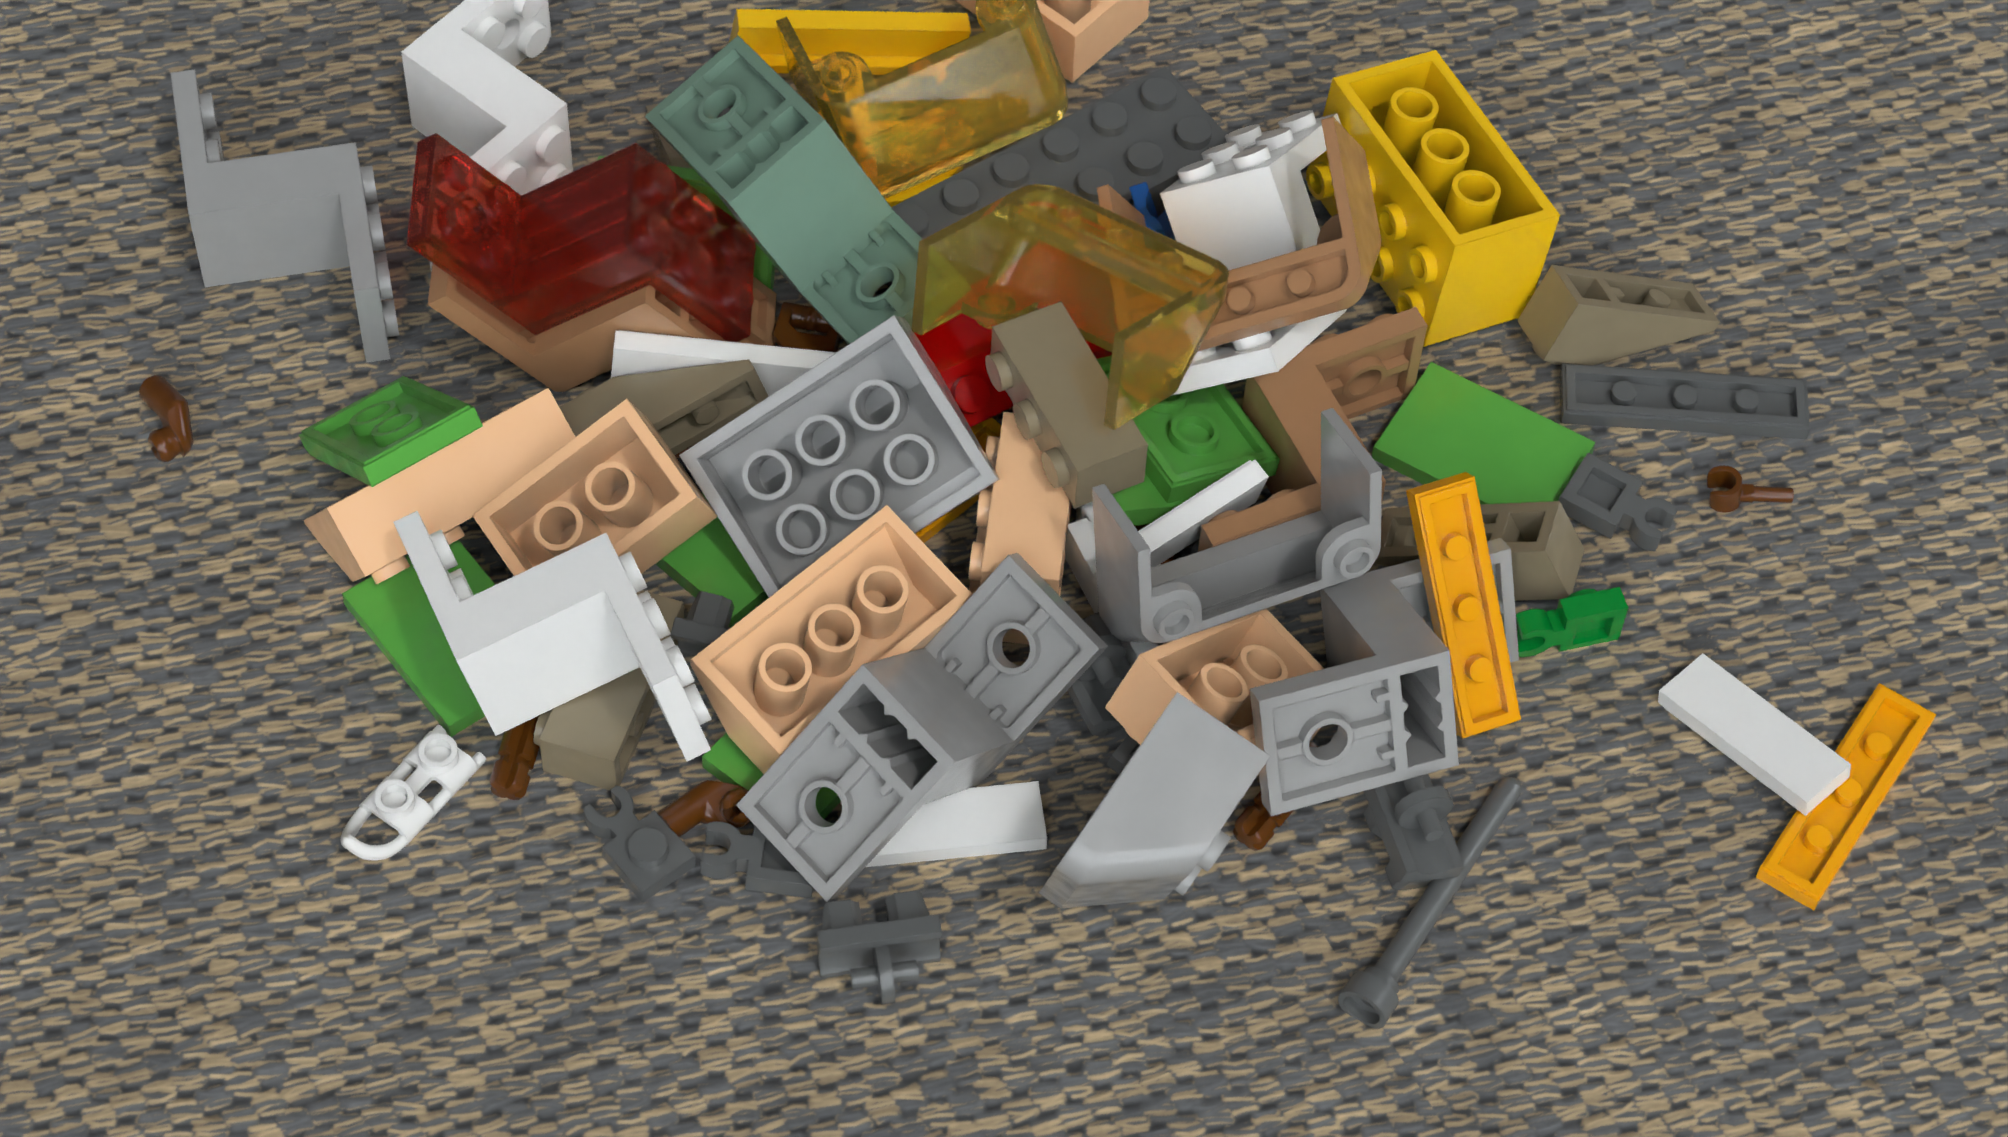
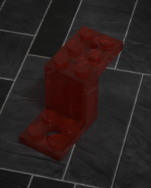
[406,133,756,342]

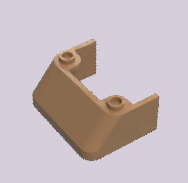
[1097,116,1381,362]

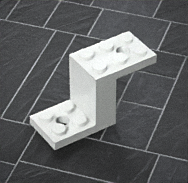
[401,0,574,271]
[1159,110,1347,396]
[394,511,712,761]

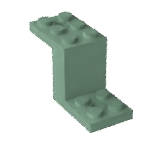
[645,36,966,345]

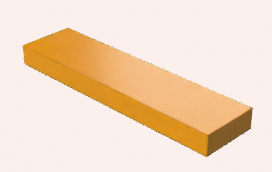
[1406,472,1521,739]
[1755,683,1937,911]

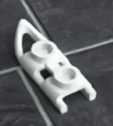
[340,725,486,861]

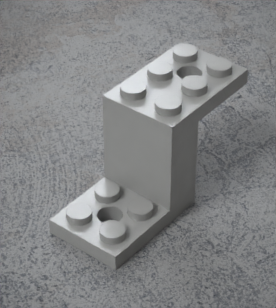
[171,69,399,363]
[1250,538,1519,816]
[736,553,1108,902]

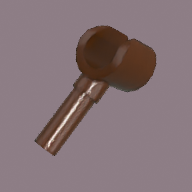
[1707,465,1794,513]

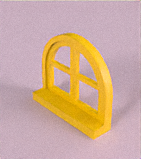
[729,9,974,207]

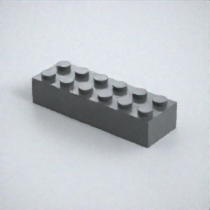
[886,66,1227,288]

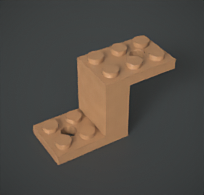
[427,195,777,392]
[1198,307,1427,552]

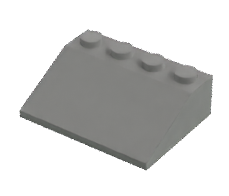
[679,315,999,597]

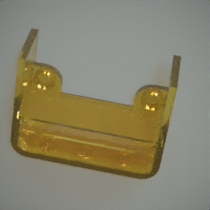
[776,0,1069,198]
[911,184,1229,430]

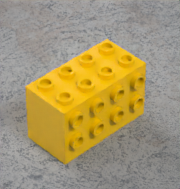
[1306,50,1560,347]

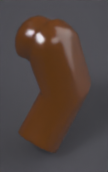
[139,375,194,462]
[657,780,750,837]

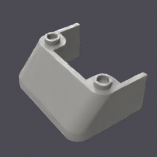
[1092,408,1382,643]
[1039,692,1270,909]

